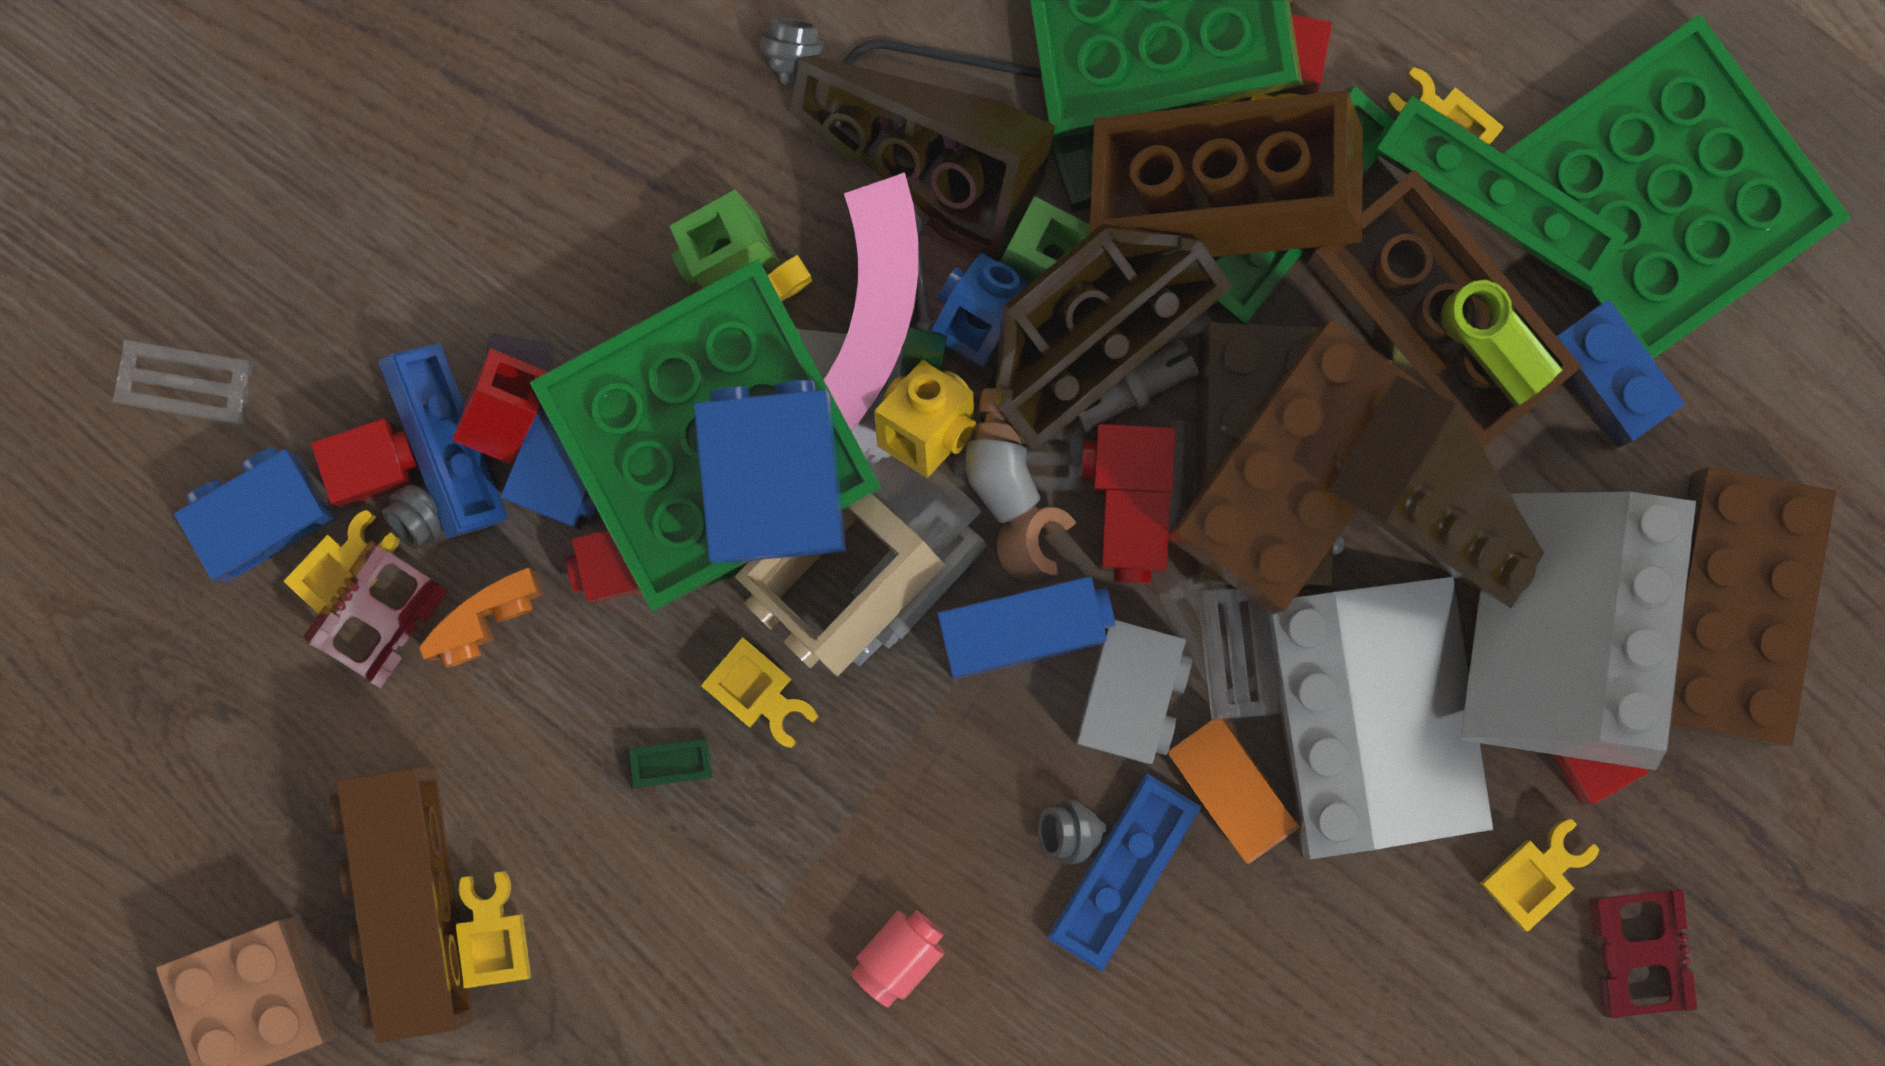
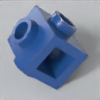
[930,252,1031,368]

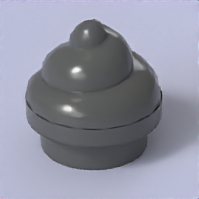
[760,17,824,85]
[382,484,443,549]
[1038,800,1107,865]

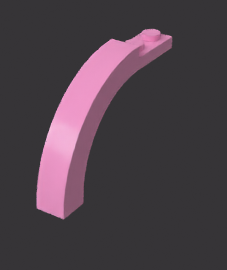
[824,173,918,431]

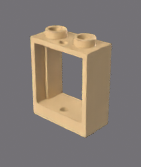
[735,494,945,677]

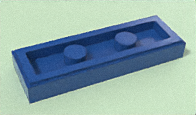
[378,343,508,539]
[1047,773,1201,972]

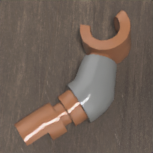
[966,388,1076,581]

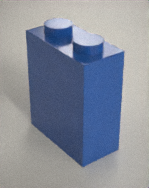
[694,380,846,565]
[938,576,1115,680]

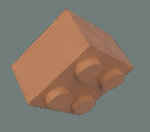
[156,917,338,1066]

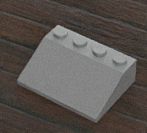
[1460,492,1696,770]
[1264,577,1493,859]

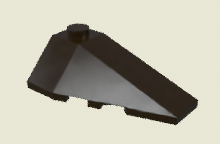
[790,56,1055,262]

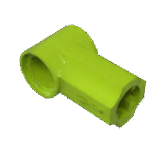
[1441,280,1562,407]

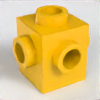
[874,360,976,478]

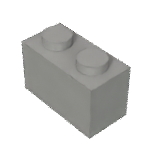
[1075,620,1193,764]

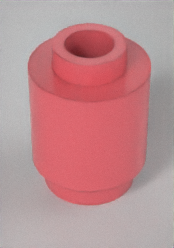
[851,910,945,1008]

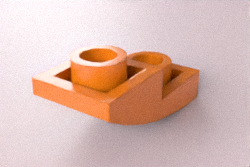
[419,568,545,668]
[1168,715,1301,864]

